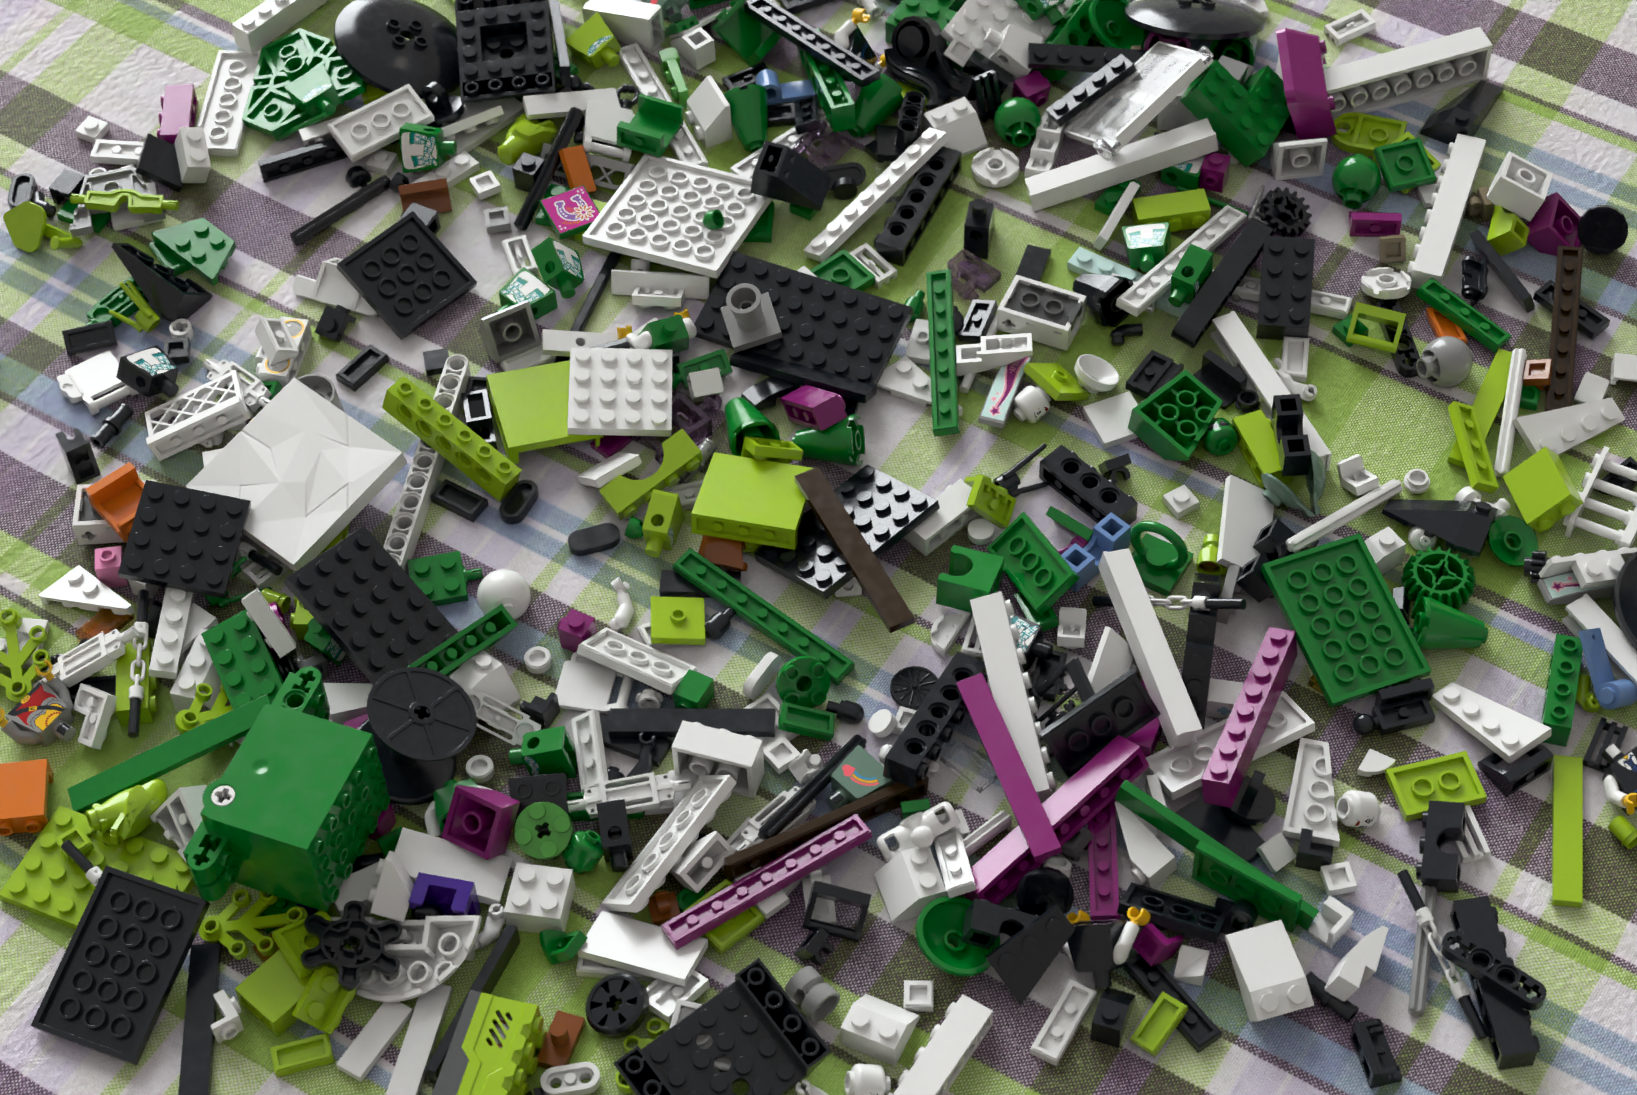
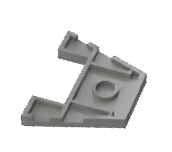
[70,166,166,237]

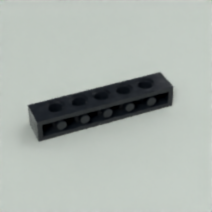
[874,146,962,267]
[883,651,988,789]

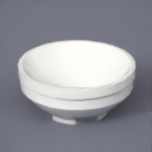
[1074,354,1119,393]

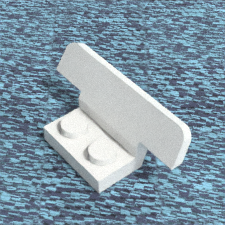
[292,258,378,317]

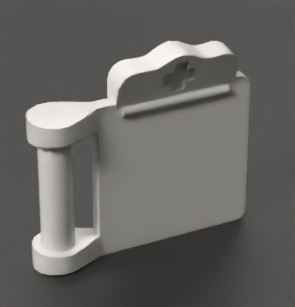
[582,100,635,163]
[57,351,139,416]
[555,652,636,715]

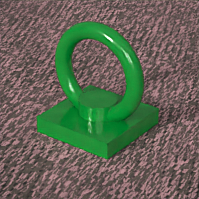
[1130,521,1194,597]

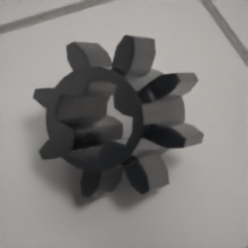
[1524,551,1550,584]

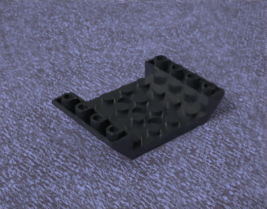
[613,958,831,1095]

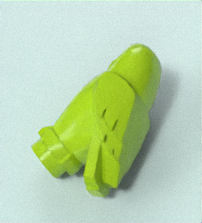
[497,113,557,165]
[86,778,168,845]

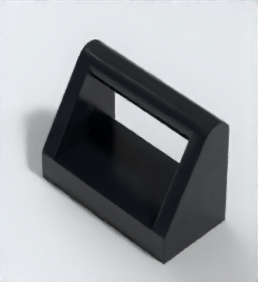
[1477,744,1554,797]
[802,880,871,942]

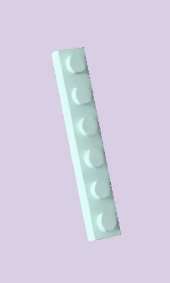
[1067,247,1189,318]

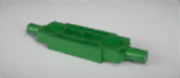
[85,277,149,327]

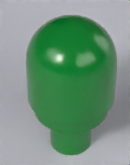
[904,290,925,322]

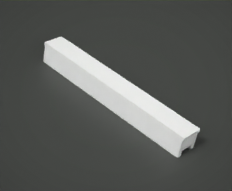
[1025,118,1219,212]
[1210,311,1332,478]
[1098,548,1202,750]
[1562,593,1637,702]

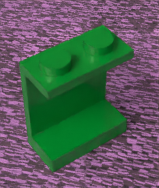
[712,0,782,67]
[617,93,684,158]

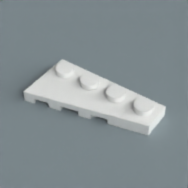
[1432,682,1552,764]

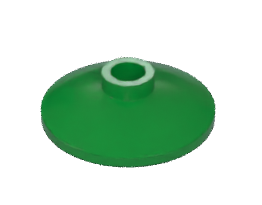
[1488,516,1538,567]

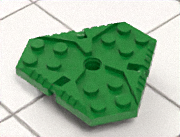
[242,28,367,138]

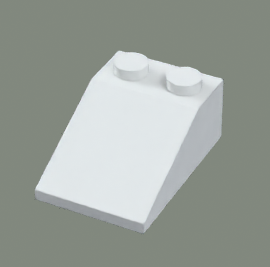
[1224,920,1314,1022]

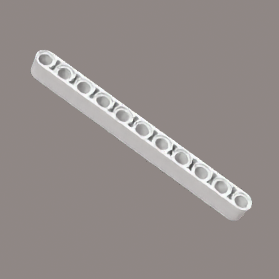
[383,354,471,573]

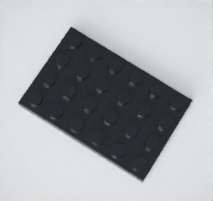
[754,465,940,600]
[283,526,458,685]
[31,865,210,1066]

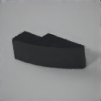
[462,389,498,450]

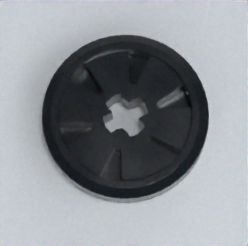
[585,973,649,1039]

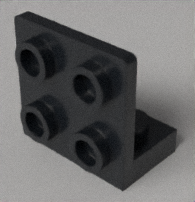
[509,772,569,833]

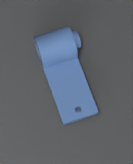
[755,69,816,104]
[1578,628,1637,709]

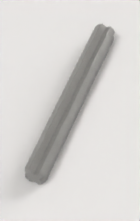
[1408,885,1437,1017]

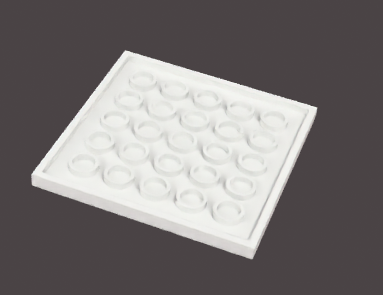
[582,153,772,278]

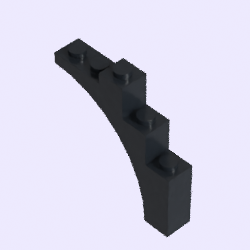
[1182,573,1222,730]

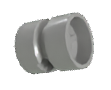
[785,966,840,1022]

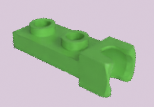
[658,48,689,108]

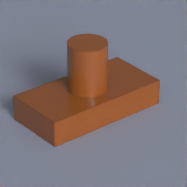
[537,1010,586,1069]

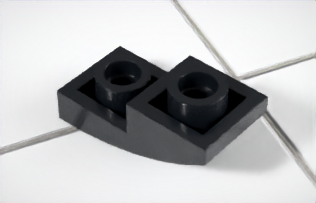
[741,377,800,410]

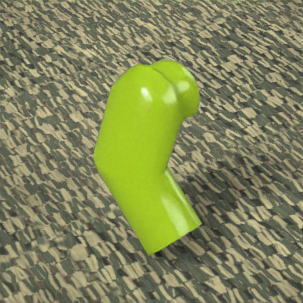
[1575,675,1601,713]

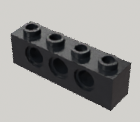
[1039,445,1138,525]

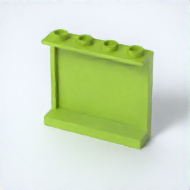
[486,360,604,464]
[691,452,813,550]

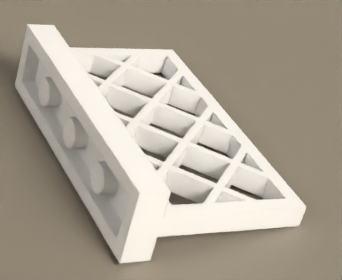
[145,370,251,461]

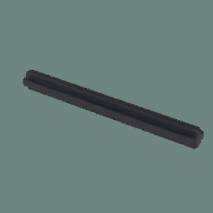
[514,107,583,231]
[758,734,867,840]

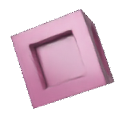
[95,546,128,588]

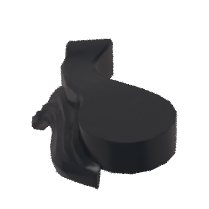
[884,16,983,110]

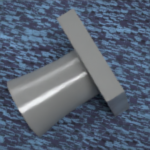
[721,283,783,353]

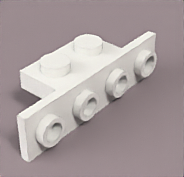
[611,269,710,310]
[1538,547,1637,589]

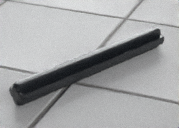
[290,175,391,245]

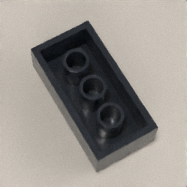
[1256,235,1315,340]

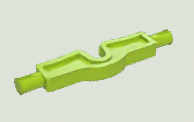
[70,189,179,214]

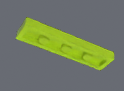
[1447,401,1499,494]

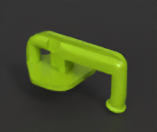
[3,201,83,252]

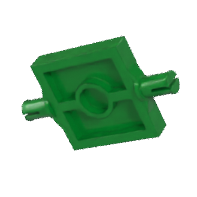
[407,551,483,606]

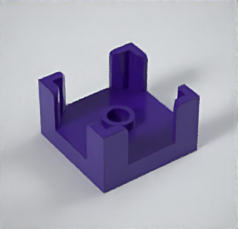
[408,872,481,916]

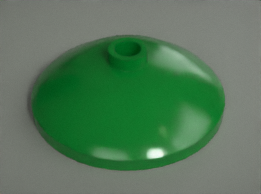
[1089,0,1148,50]
[915,896,1001,977]

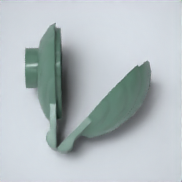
[1261,450,1326,518]

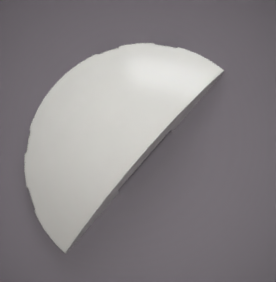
[330,915,482,1002]

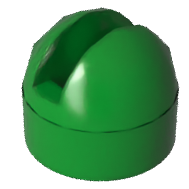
[703,209,724,230]
[624,516,643,539]

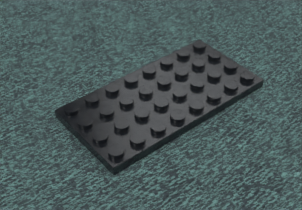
[694,251,914,385]

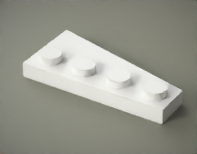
[1512,397,1625,456]
[1282,737,1340,847]

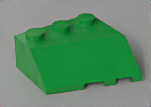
[1128,369,1223,461]

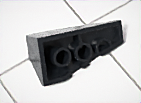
[1420,80,1504,145]
[111,243,213,322]
[1382,499,1498,558]

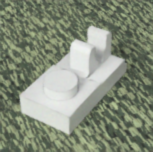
[802,869,837,931]

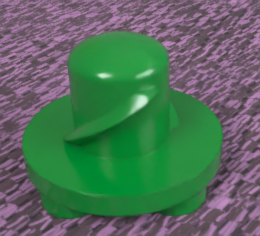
[776,656,830,708]

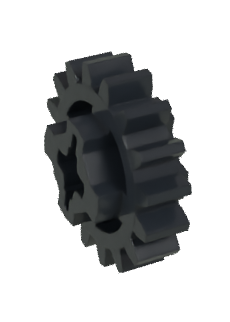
[1259,187,1312,238]

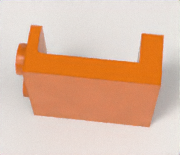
[85,462,145,542]
[0,759,54,836]

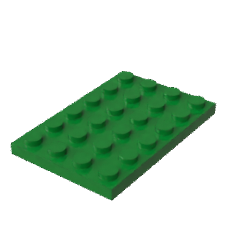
[1261,533,1432,708]

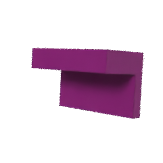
[1349,212,1402,237]

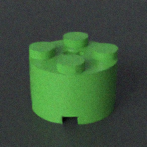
[514,802,574,861]

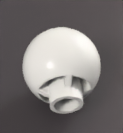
[477,569,531,620]

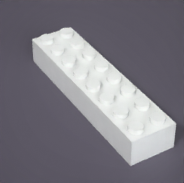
[1324,27,1493,120]

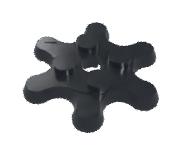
[301,900,402,991]

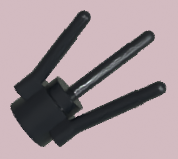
[993,443,1048,498]

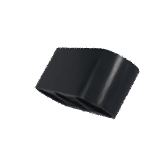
[895,91,926,151]

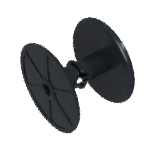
[357,667,477,805]

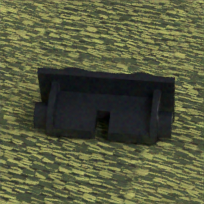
[1461,256,1488,307]

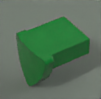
[539,930,588,965]

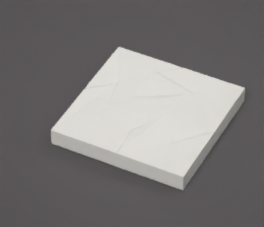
[186,378,407,571]

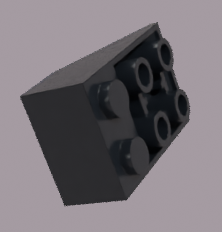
[750,140,832,211]

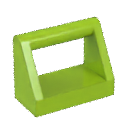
[1346,302,1406,354]

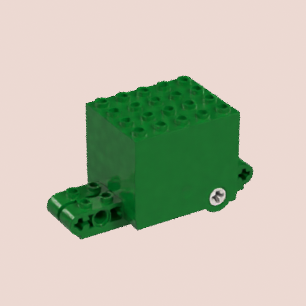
[183,667,390,912]

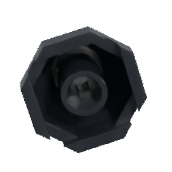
[1072,273,1134,327]

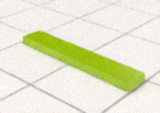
[1447,348,1512,468]
[1552,755,1583,908]

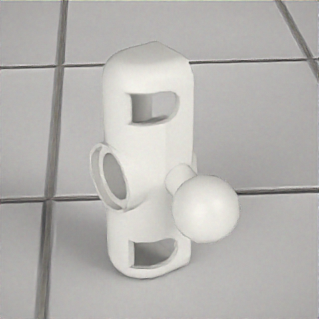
[876,802,960,862]

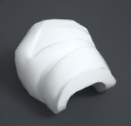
[787,749,823,784]

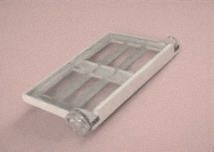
[1063,41,1214,161]

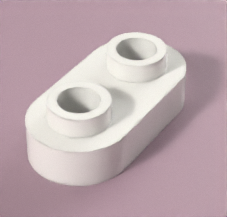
[540,1062,601,1095]

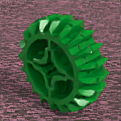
[1401,546,1476,610]

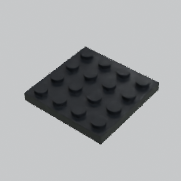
[337,211,477,340]
[118,480,251,598]

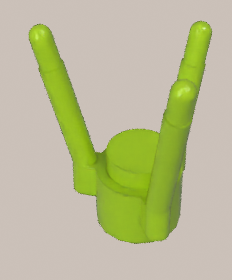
[109,280,161,333]

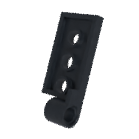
[1117,882,1258,944]

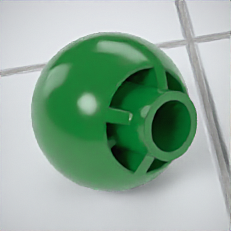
[994,97,1042,147]
[1332,154,1381,209]

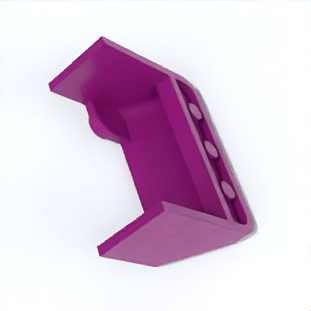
[1276,28,1337,140]

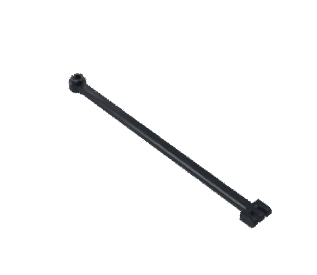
[553,251,623,363]

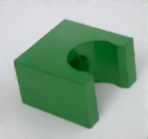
[936,545,1005,613]

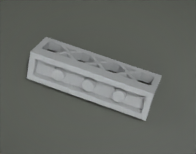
[540,143,636,190]

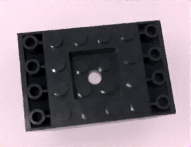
[455,0,557,104]

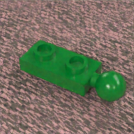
[672,348,733,391]

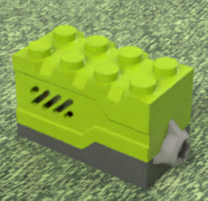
[432,990,547,1095]

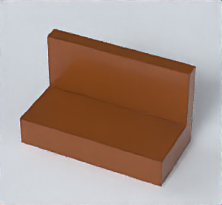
[398,178,452,214]

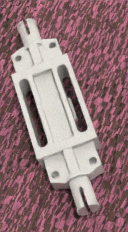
[203,359,272,412]
[33,626,139,688]
[464,687,541,746]
[567,772,691,819]
[734,786,816,854]

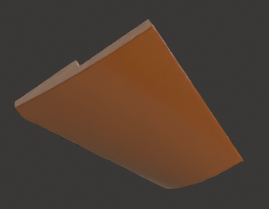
[698,535,748,571]

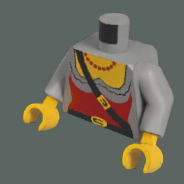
[0,659,75,746]

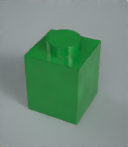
[673,669,715,708]

